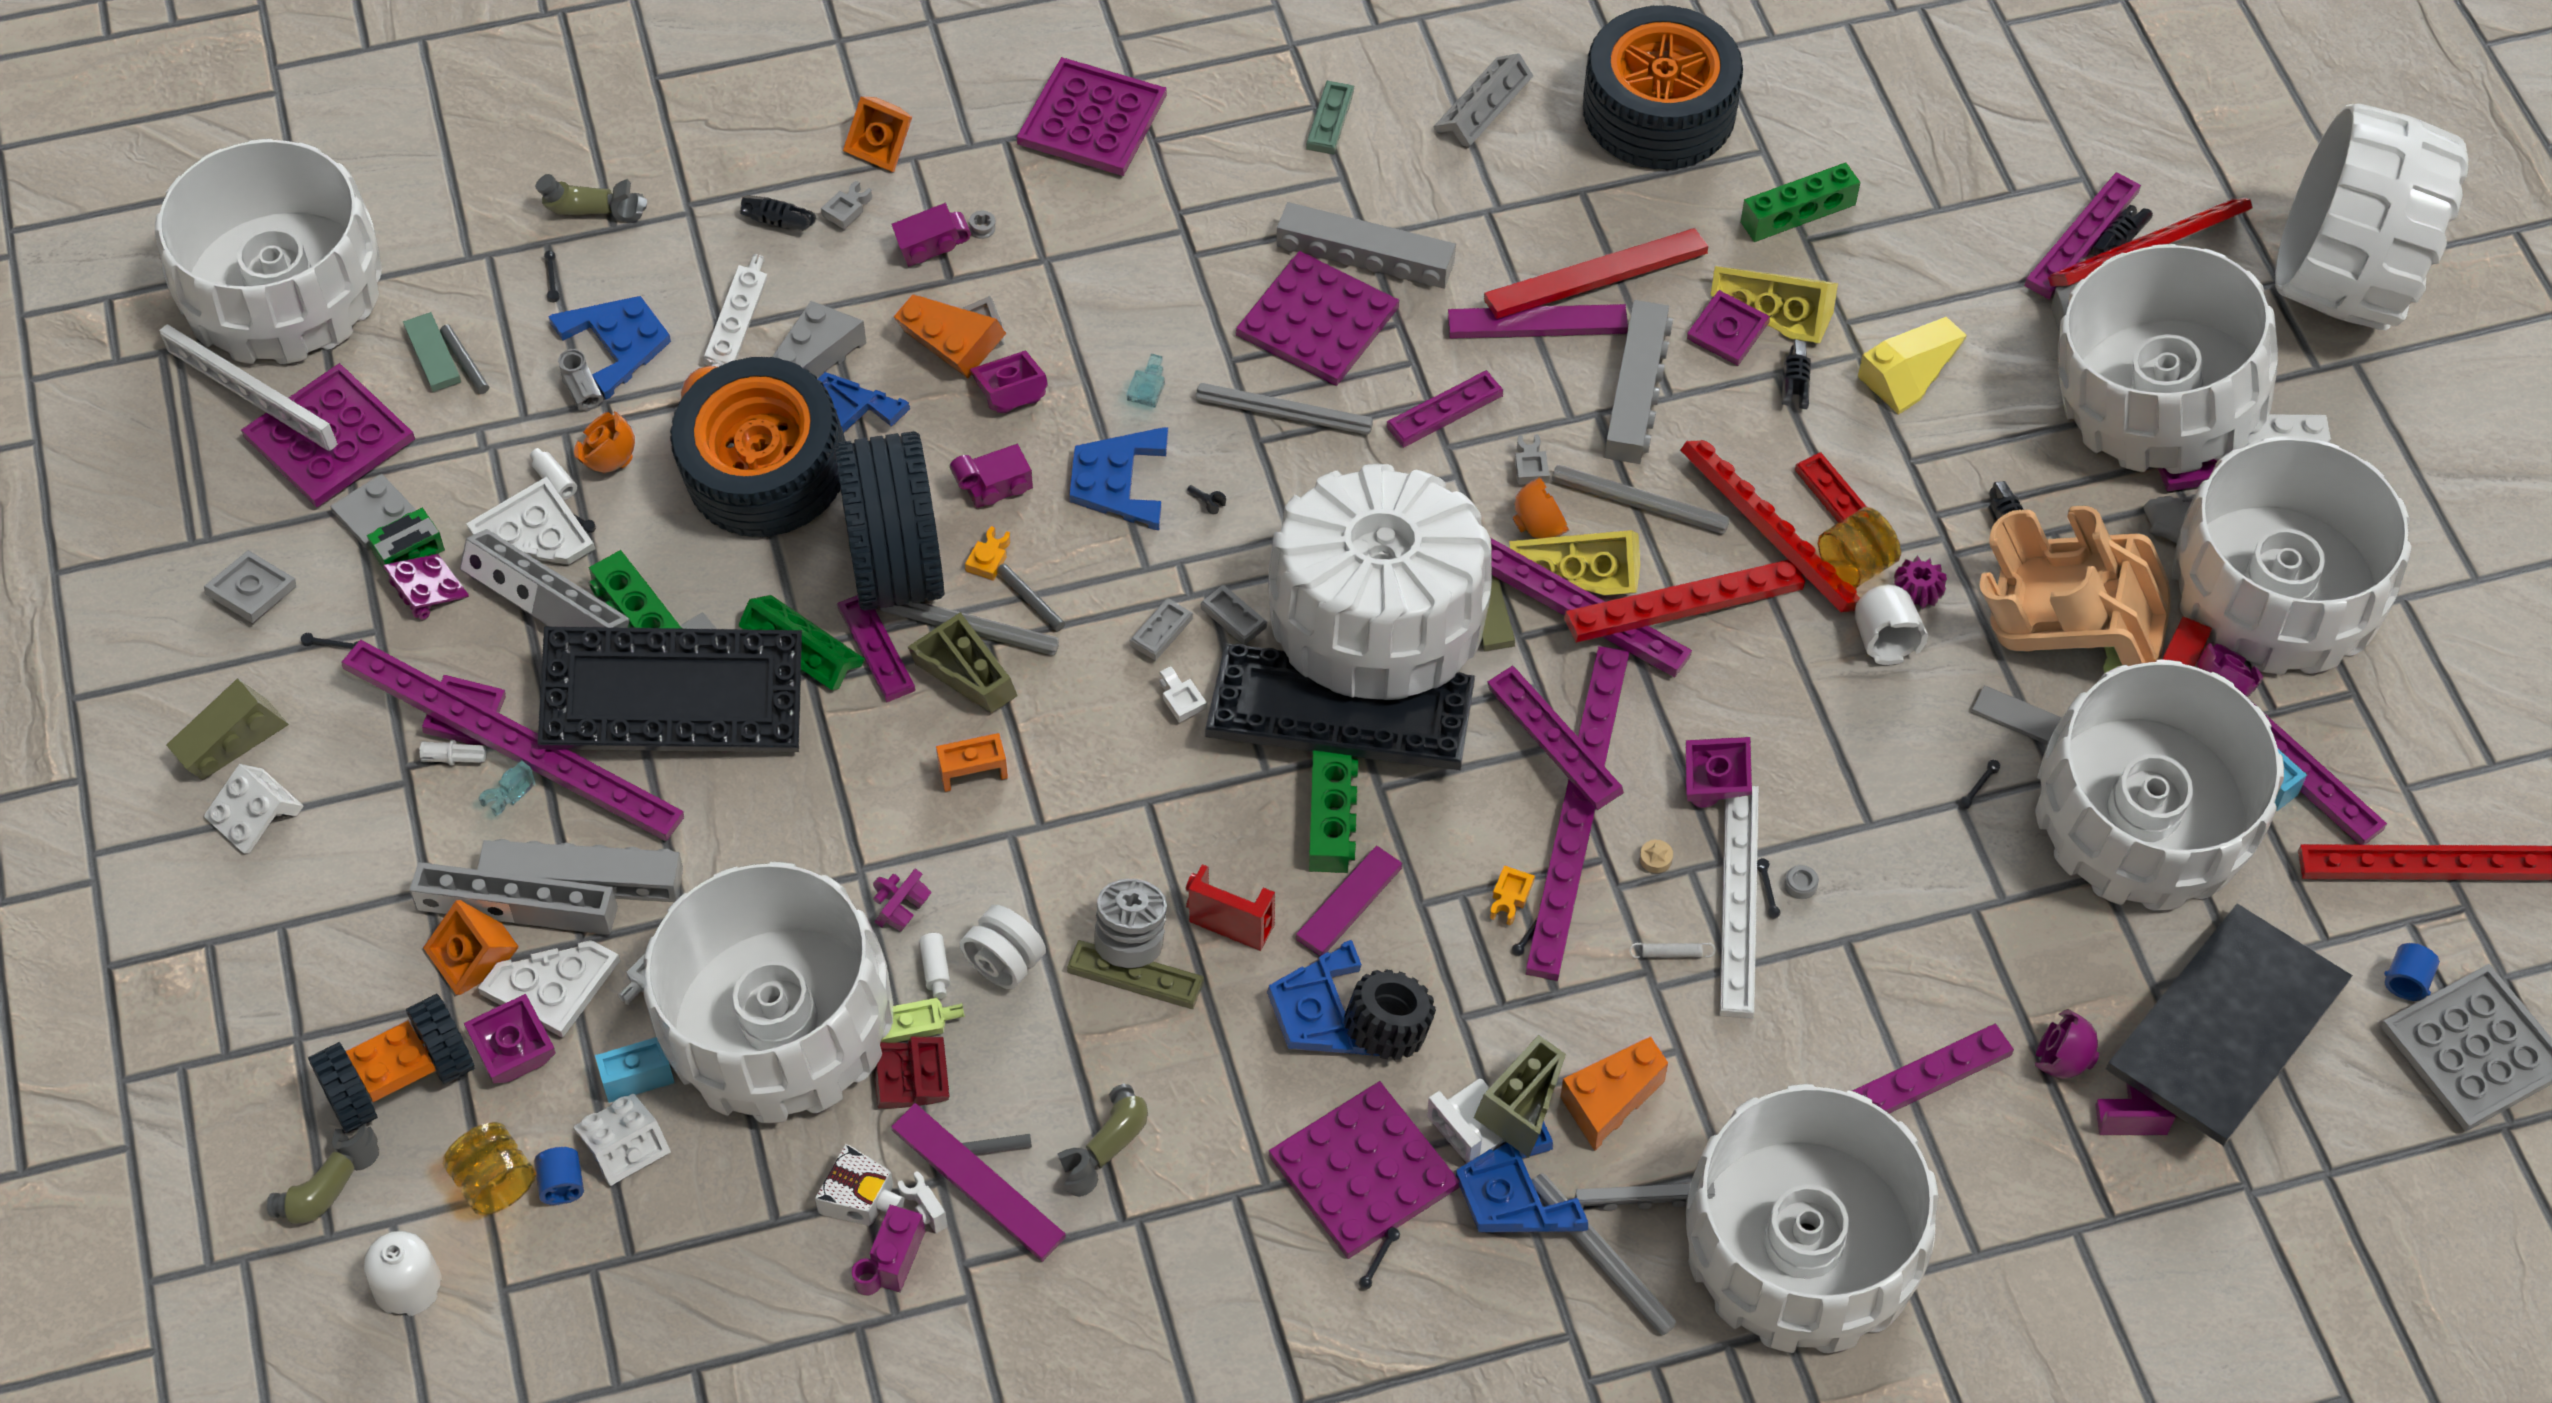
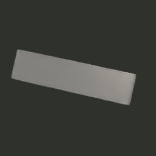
[1575,1183,1715,1211]

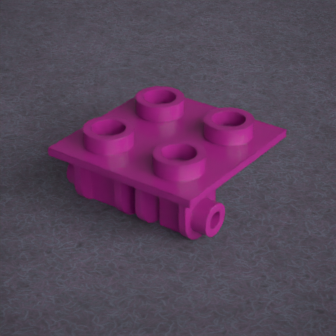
[383,554,469,620]

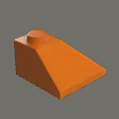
[843,96,912,172]
[423,900,519,995]

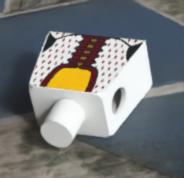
[815,1144,905,1226]

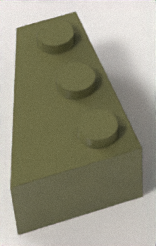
[908,612,1018,713]
[166,678,289,780]
[1473,1035,1566,1158]

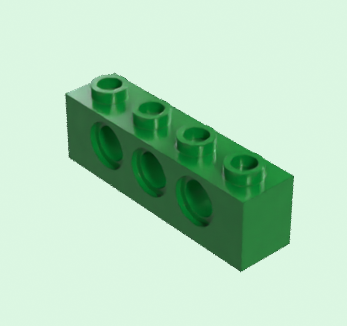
[1740,162,1861,242]
[588,550,682,628]
[1309,751,1358,873]

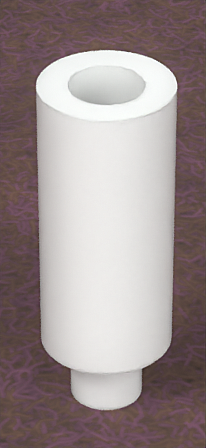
[530,448,577,500]
[919,933,950,999]

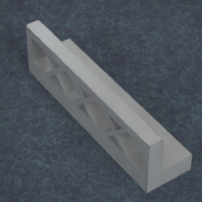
[1433,53,1533,147]

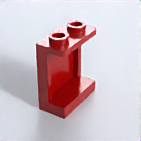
[1186,864,1275,951]

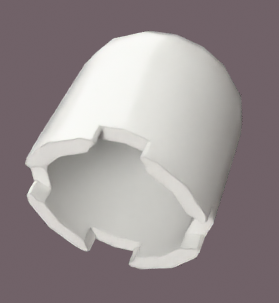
[1855,585,1928,665]
[364,1231,442,1316]

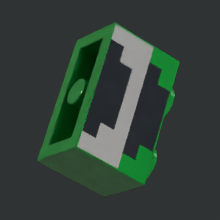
[367,507,445,577]

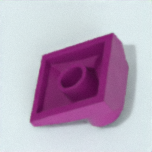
[970,350,1048,413]
[1686,737,1752,808]
[464,994,556,1083]

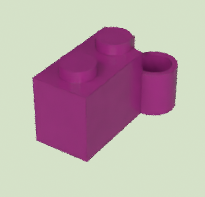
[891,202,971,267]
[949,443,1033,509]
[852,1204,925,1296]

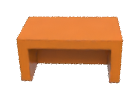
[936,733,1008,792]

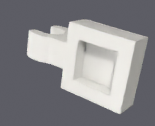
[1159,666,1207,723]
[898,1171,948,1234]

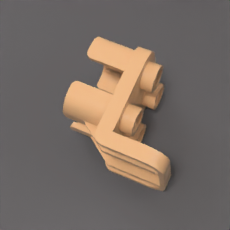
[1980,506,2171,666]

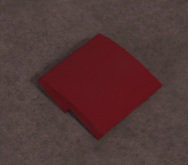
[874,1036,950,1109]

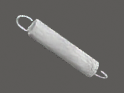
[1630,943,1716,958]

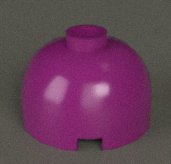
[2197,643,2263,697]
[2035,1009,2099,1079]

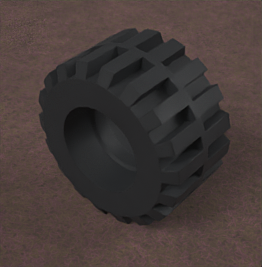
[1344,969,1436,1060]

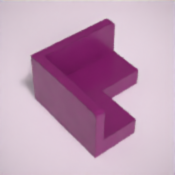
[2095,1083,2176,1135]

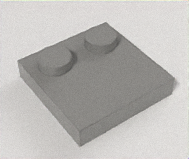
[330,473,416,551]
[204,550,296,623]

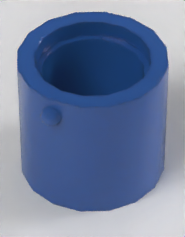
[2384,943,2440,1001]
[533,1147,584,1205]

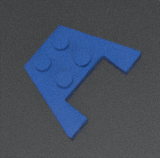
[548,296,671,400]
[817,372,910,433]
[1070,427,1168,530]
[1267,940,1380,1056]
[1456,1121,1588,1232]

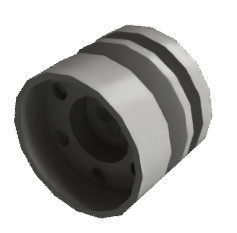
[1094,879,1167,968]

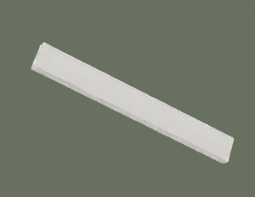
[159,324,338,451]
[1719,786,1759,1019]

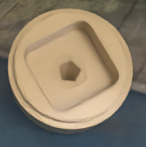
[1640,840,1673,873]

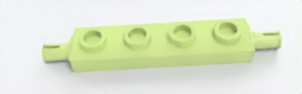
[881,998,965,1043]

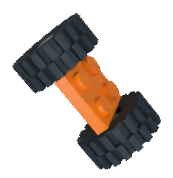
[308,993,475,1134]

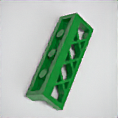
[738,595,865,690]

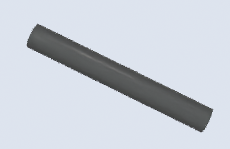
[440,325,490,394]
[997,563,1065,631]
[962,1134,1032,1155]

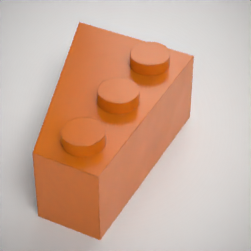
[893,294,1006,378]
[1560,1036,1668,1151]

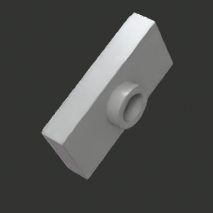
[1201,584,1267,645]
[1130,598,1193,661]

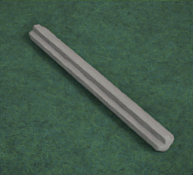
[1196,383,1373,435]
[1552,465,1729,534]
[880,601,1059,655]
[1532,1173,1676,1335]

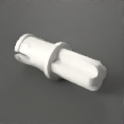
[420,740,486,766]

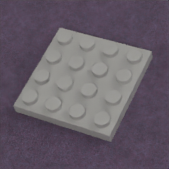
[2380,964,2552,1132]

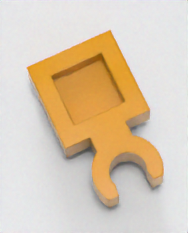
[965,526,1010,581]
[1490,865,1535,925]

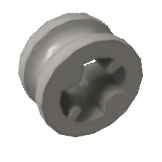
[969,210,996,239]

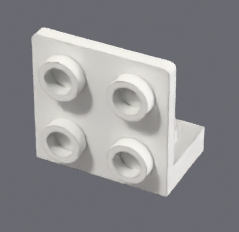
[204,764,304,854]
[1427,1079,1505,1163]
[574,1094,671,1186]

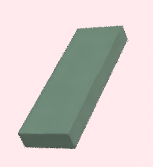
[1306,80,1354,155]
[403,312,461,392]

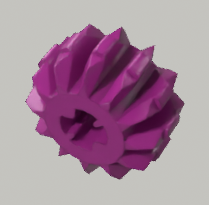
[1893,555,1947,610]

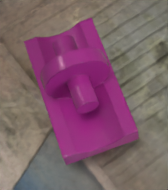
[873,868,932,932]

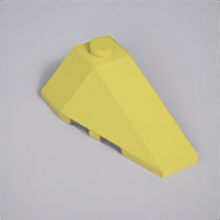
[1710,266,1838,343]
[1858,317,1967,415]
[1509,530,1640,596]

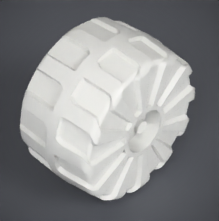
[2275,104,2469,330]
[155,139,382,364]
[2058,244,2278,474]
[2172,436,2411,675]
[1268,464,1492,700]
[2035,660,2284,910]
[643,862,893,1123]
[1686,1084,1939,1353]

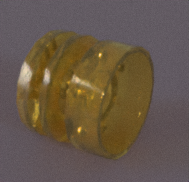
[1817,507,1901,589]
[442,1122,536,1215]

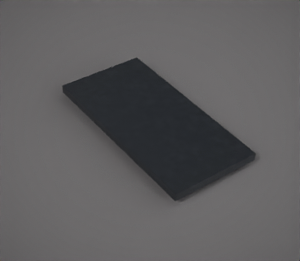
[538,626,802,752]
[1205,643,1475,771]
[2106,903,2353,1146]

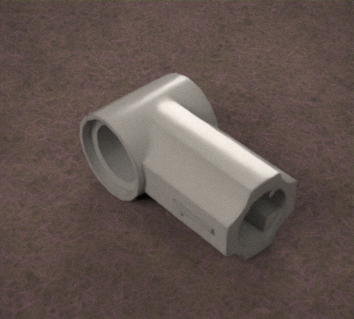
[558,349,603,411]

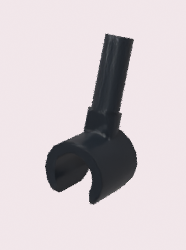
[1187,485,1226,514]

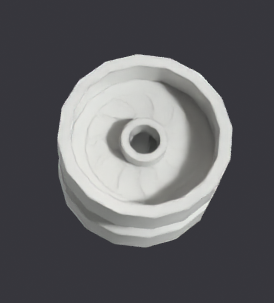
[959,905,1046,989]

